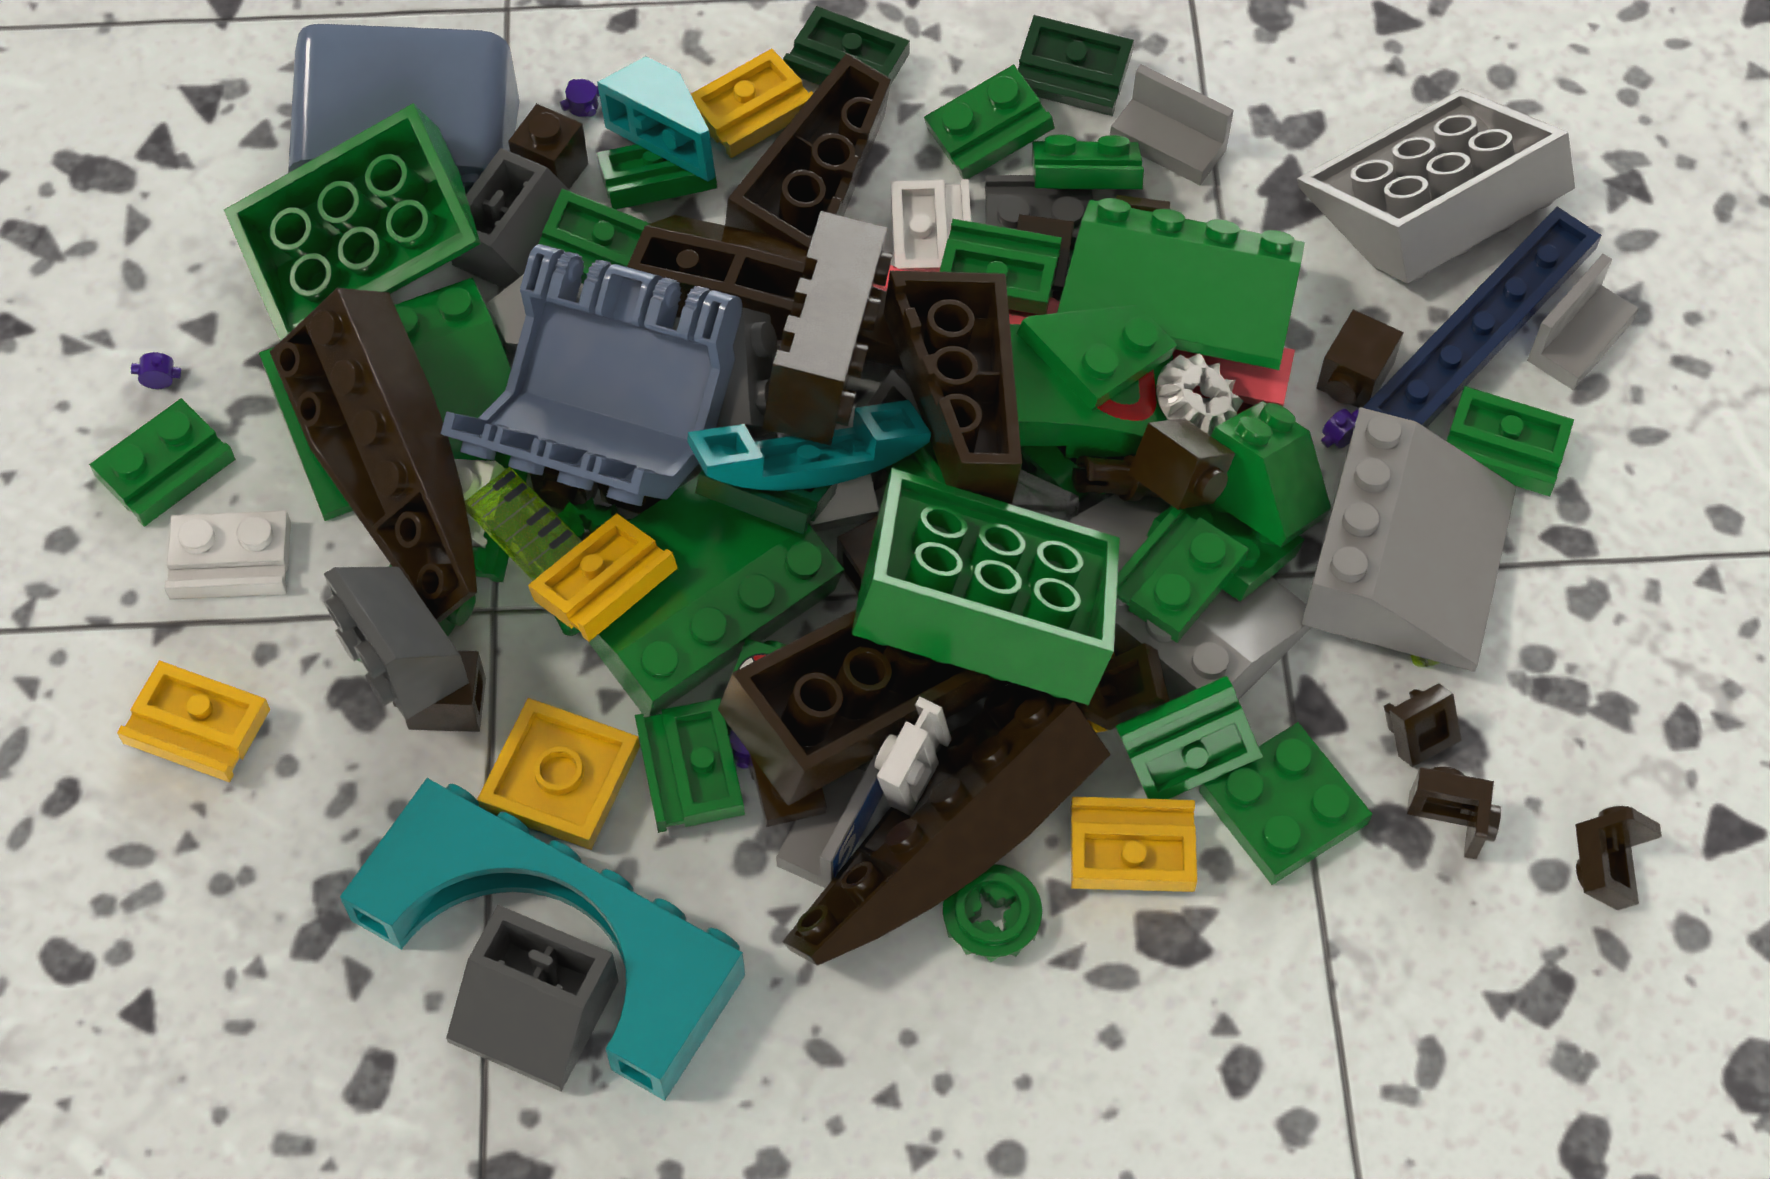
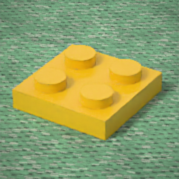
[477,698,640,850]

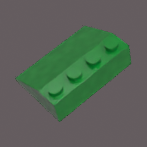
[224,103,481,341]
[1057,198,1305,370]
[259,277,511,521]
[852,468,1120,705]
[589,476,844,717]

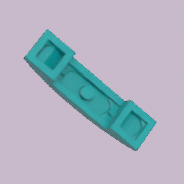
[687,400,931,491]

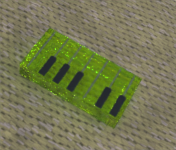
[465,467,582,581]

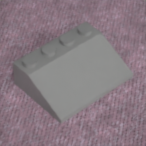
[1297,89,1575,283]
[1301,407,1516,672]
[1069,494,1312,701]

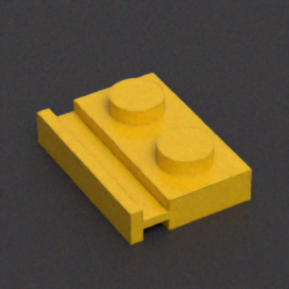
[691,48,813,158]
[528,513,678,642]
[117,660,270,783]
[1070,797,1197,892]

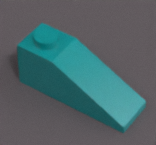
[597,56,716,181]

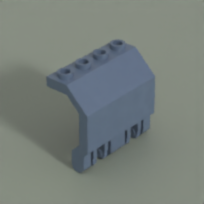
[441,244,742,506]

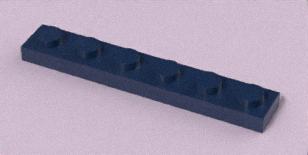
[1362,206,1602,428]

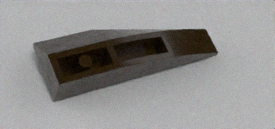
[627,215,903,368]
[270,288,477,622]
[782,682,1111,966]

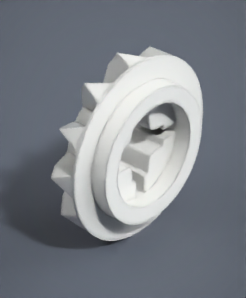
[1156,353,1243,436]

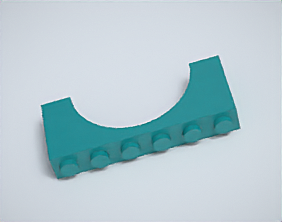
[340,778,745,1101]

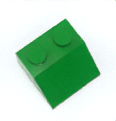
[1211,401,1331,547]

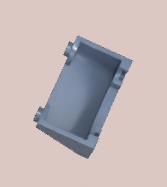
[288,24,520,194]

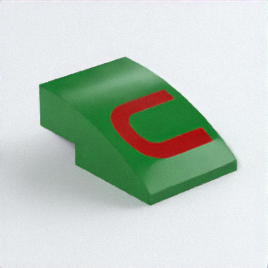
[1010,324,1173,458]

